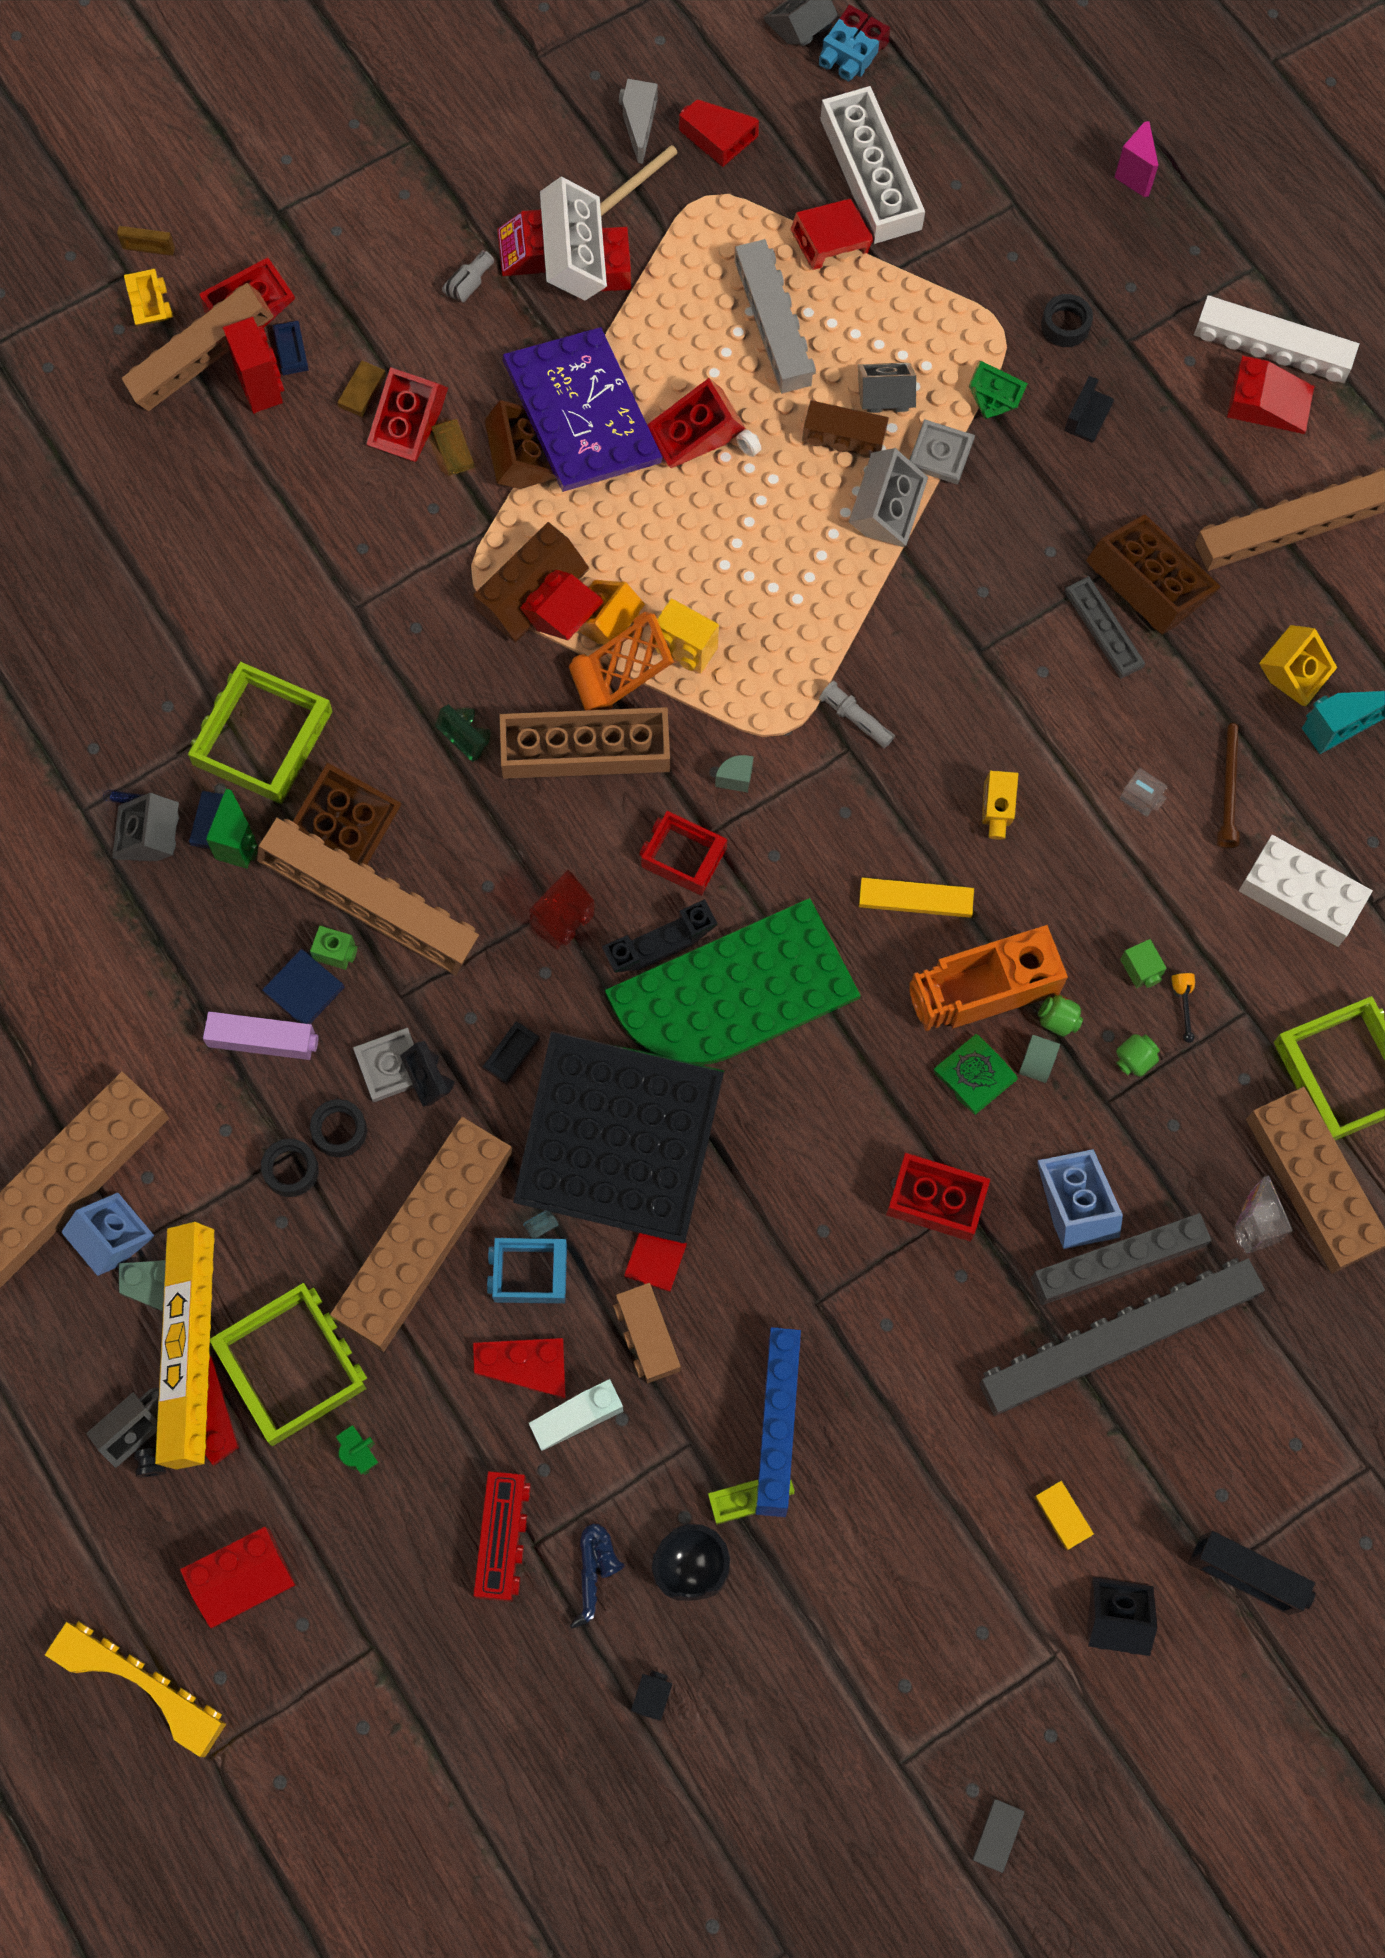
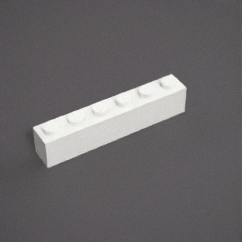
[1194,295,1360,383]

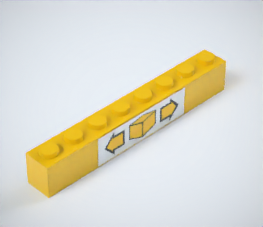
[155,1222,215,1469]

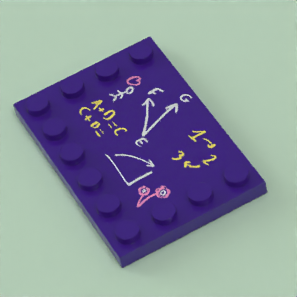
[502,327,662,492]

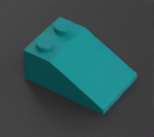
[1302,691,1385,754]

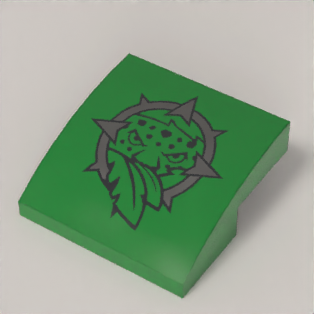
[934,1034,1018,1115]

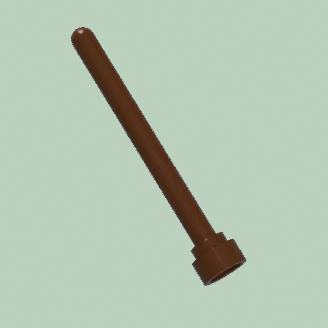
[1217,723,1240,848]

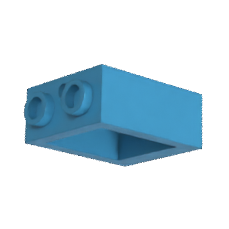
[487,1238,567,1304]

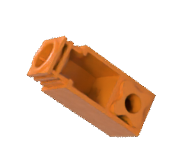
[909,925,1068,1031]

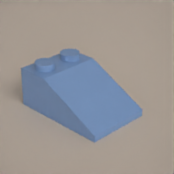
[1038,1149,1123,1249]

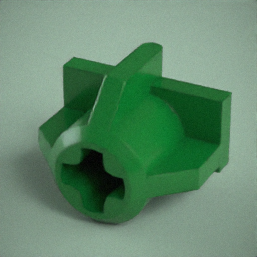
[336,1425,378,1475]

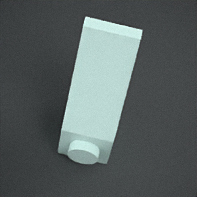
[529,1379,623,1451]

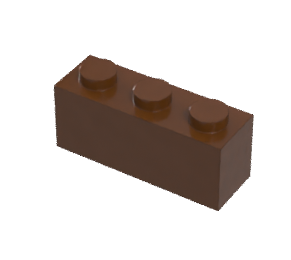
[802,400,889,458]

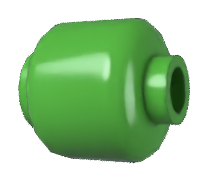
[1038,994,1083,1037]
[1116,1034,1160,1077]

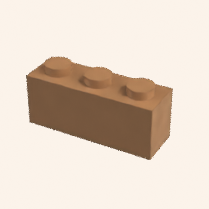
[613,1283,681,1384]

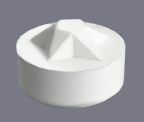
[736,429,762,457]

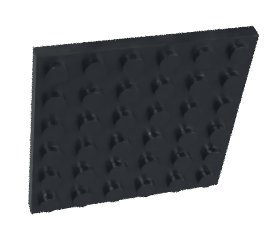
[513,1030,725,1244]

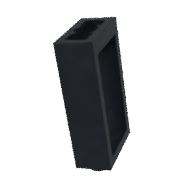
[1188,1530,1316,1615]

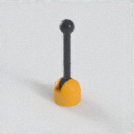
[1171,973,1195,1043]

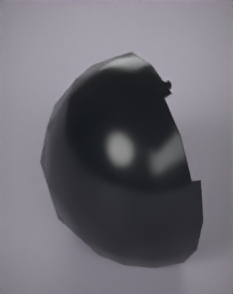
[652,1524,730,1601]

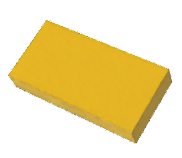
[1035,1481,1094,1550]

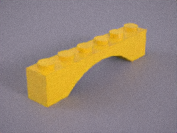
[45,1621,226,1757]

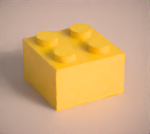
[655,598,719,674]

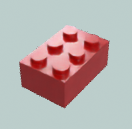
[222,317,285,414]
[886,1153,990,1242]

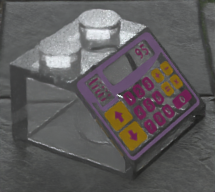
[1234,1176,1293,1254]

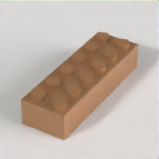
[500,707,670,779]
[1246,1087,1385,1274]

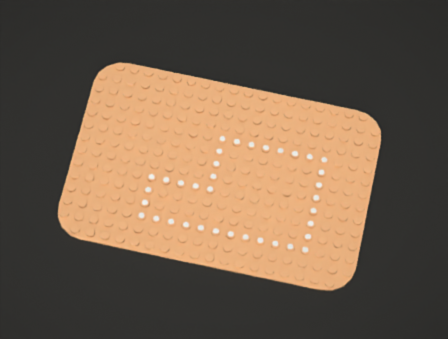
[471,194,1007,737]

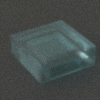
[523,1211,559,1239]

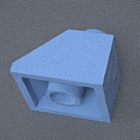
[62,1193,154,1276]

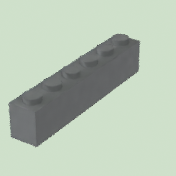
[1030,1213,1212,1306]

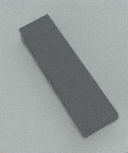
[1064,576,1145,679]

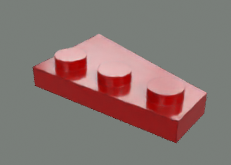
[473,1338,566,1400]
[205,1356,239,1466]

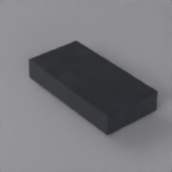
[482,1021,540,1085]

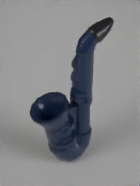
[570,1524,625,1629]

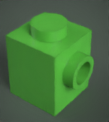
[310,926,357,970]
[1120,939,1167,989]

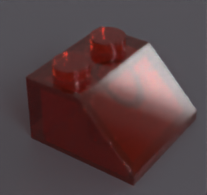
[529,870,595,950]

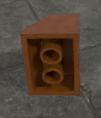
[485,400,556,489]

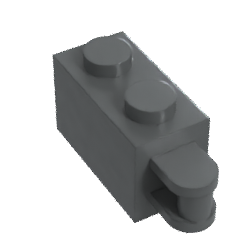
[86,1388,159,1468]

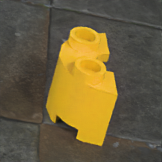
[124,269,173,327]

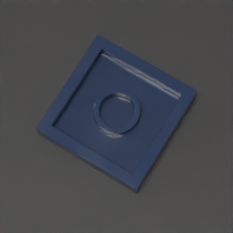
[262,949,345,1024]

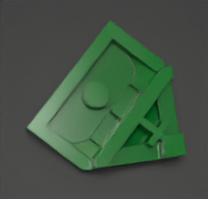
[969,361,1028,420]

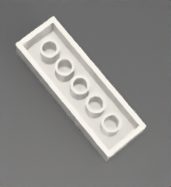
[820,86,925,244]

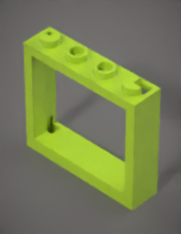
[188,662,333,804]
[1273,996,1385,1141]
[210,1283,367,1446]

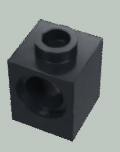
[631,1670,672,1722]

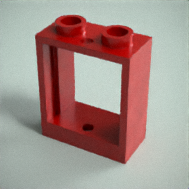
[639,811,728,896]

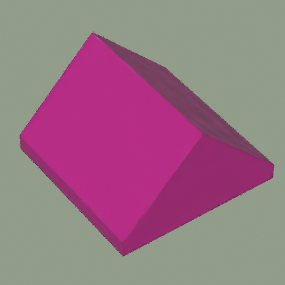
[1114,121,1158,197]

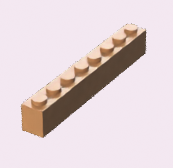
[1195,468,1385,571]

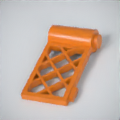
[569,611,674,711]

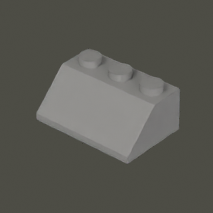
[849,448,928,547]

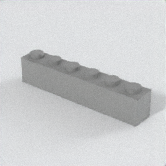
[735,239,816,394]

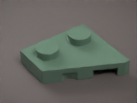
[119,1260,166,1311]

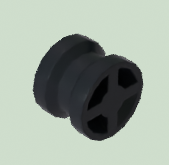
[134,1447,166,1478]

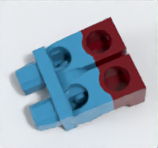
[819,4,890,82]

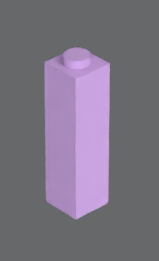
[203,1012,318,1060]

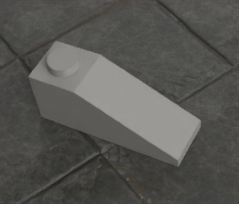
[619,79,658,164]

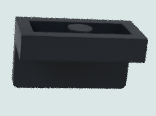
[1064,375,1114,443]

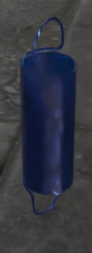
[103,790,142,803]

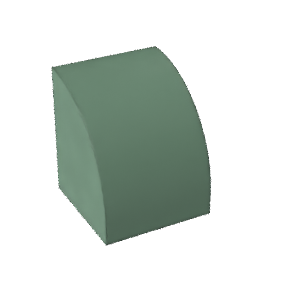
[715,755,754,793]
[1019,1035,1060,1083]

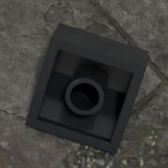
[1087,1577,1158,1656]

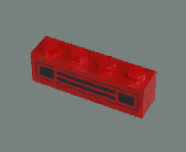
[474,1471,531,1602]

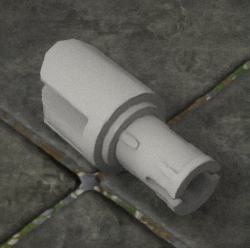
[442,250,494,302]

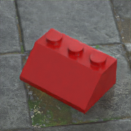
[180,1527,296,1629]

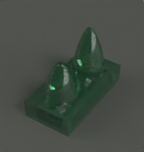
[435,704,490,762]

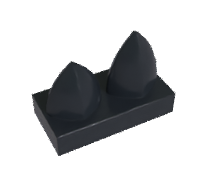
[400,1041,455,1107]

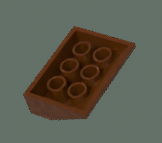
[1086,514,1221,635]
[293,762,402,865]

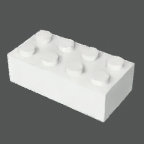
[540,176,607,300]
[1239,835,1373,947]

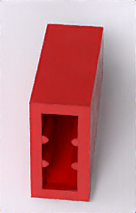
[679,99,759,167]

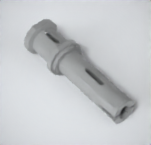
[818,680,895,749]

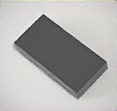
[972,1799,1025,1873]

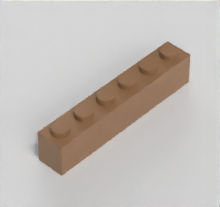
[122,283,274,411]

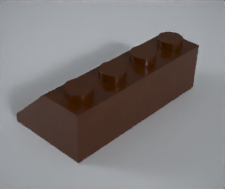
[473,522,589,643]

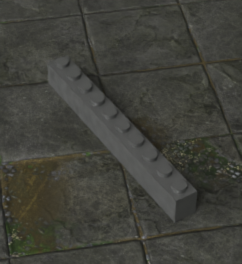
[979,1258,1265,1417]

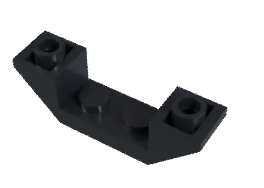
[602,899,718,973]

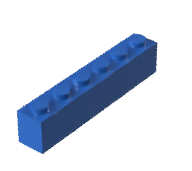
[755,1327,801,1517]

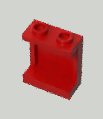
[790,199,873,270]

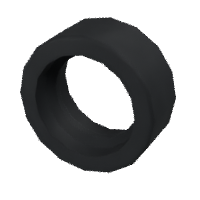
[1041,294,1093,347]
[310,1099,367,1158]
[261,1139,319,1197]

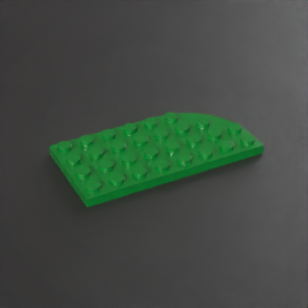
[605,898,861,1065]

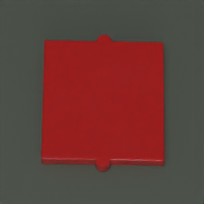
[624,1233,687,1292]

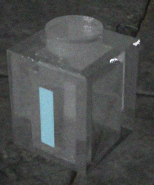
[1120,768,1167,817]

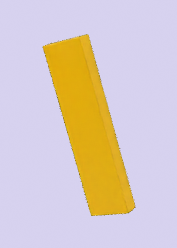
[859,878,974,918]

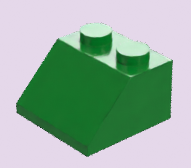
[206,789,258,869]

